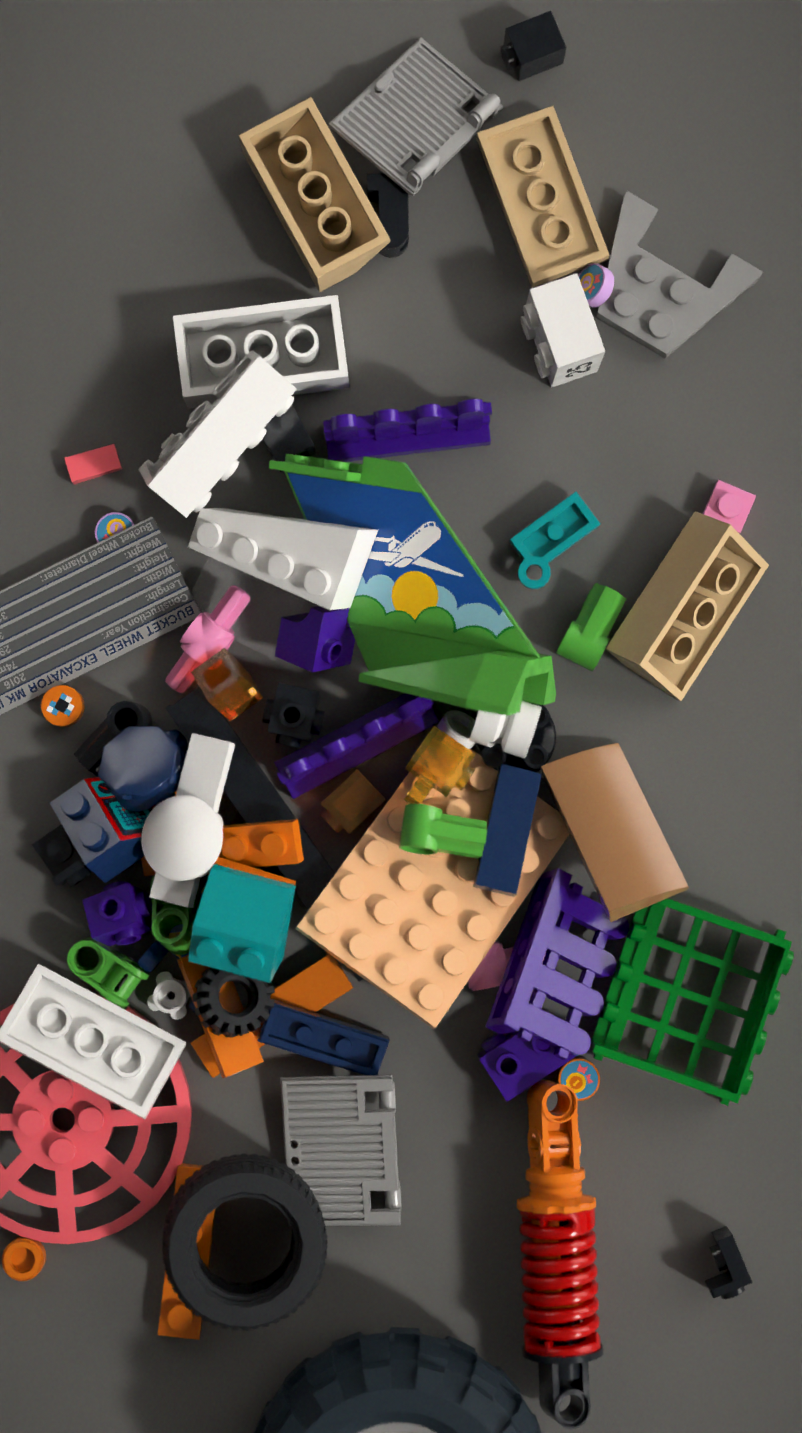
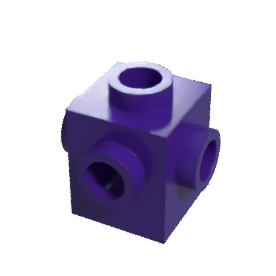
[82,881,152,946]

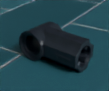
[74,701,152,777]

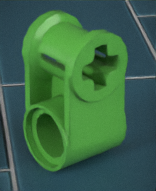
[150,875,201,955]
[67,937,150,1009]

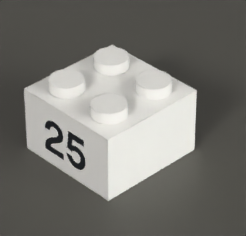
[520,273,606,388]

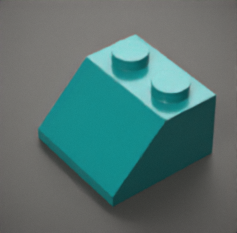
[188,864,296,983]

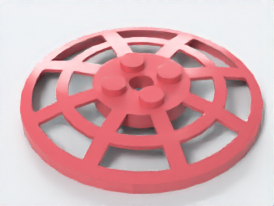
[0,994,192,1244]

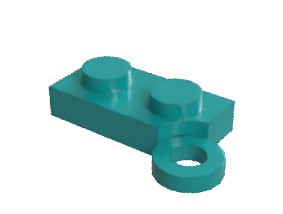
[509,491,600,590]

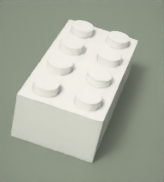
[173,295,350,409]

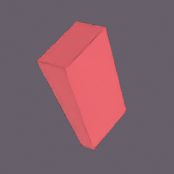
[64,444,122,485]

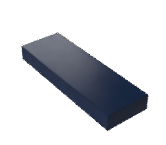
[473,764,542,897]
[257,999,390,1075]

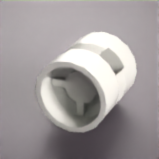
[469,701,542,759]

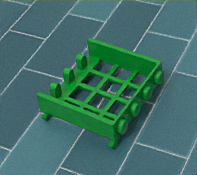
[589,898,794,1106]

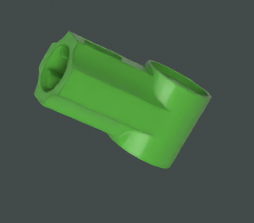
[556,583,627,672]
[399,804,487,859]

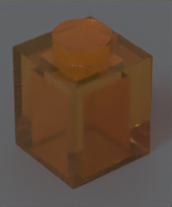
[191,648,264,722]
[321,769,386,834]

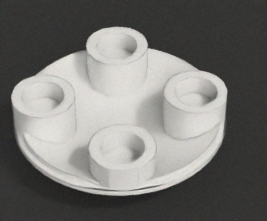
[141,795,224,881]

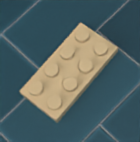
[476,106,610,287]

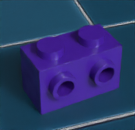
[477,1009,577,1102]

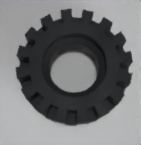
[192,967,275,1037]

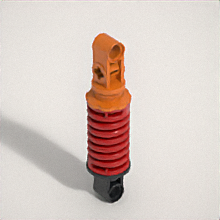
[517,1080,603,1429]

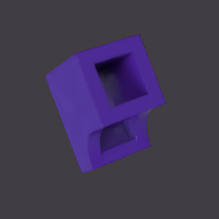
[274,606,355,672]

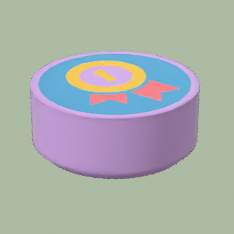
[578,263,614,307]
[95,512,135,543]

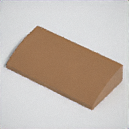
[541,743,689,922]

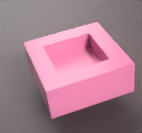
[703,480,756,534]

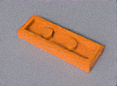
[177,955,264,1079]

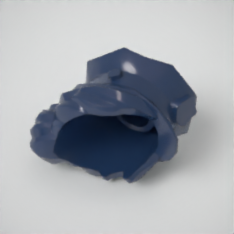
[98,726,188,812]

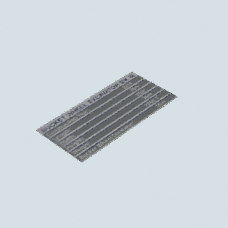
[0,517,200,715]

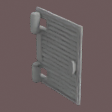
[328,37,503,196]
[280,1075,402,1226]

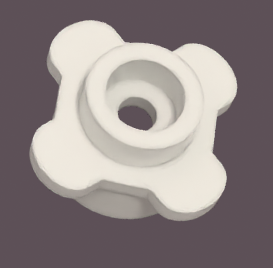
[147,971,191,1020]

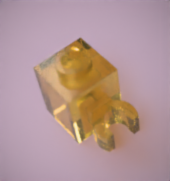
[404,726,476,804]

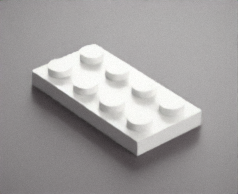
[0,964,186,1120]

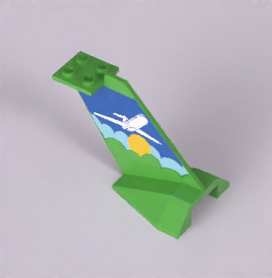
[269,454,556,716]

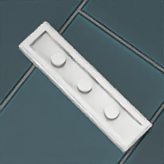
[149,733,235,908]

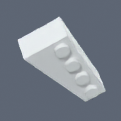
[138,350,297,518]
[188,508,378,610]

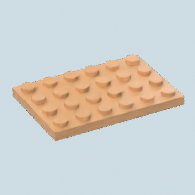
[296,733,569,1029]

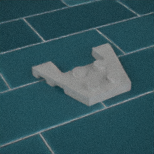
[596,191,763,358]

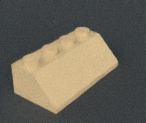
[239,97,390,292]
[606,511,769,701]

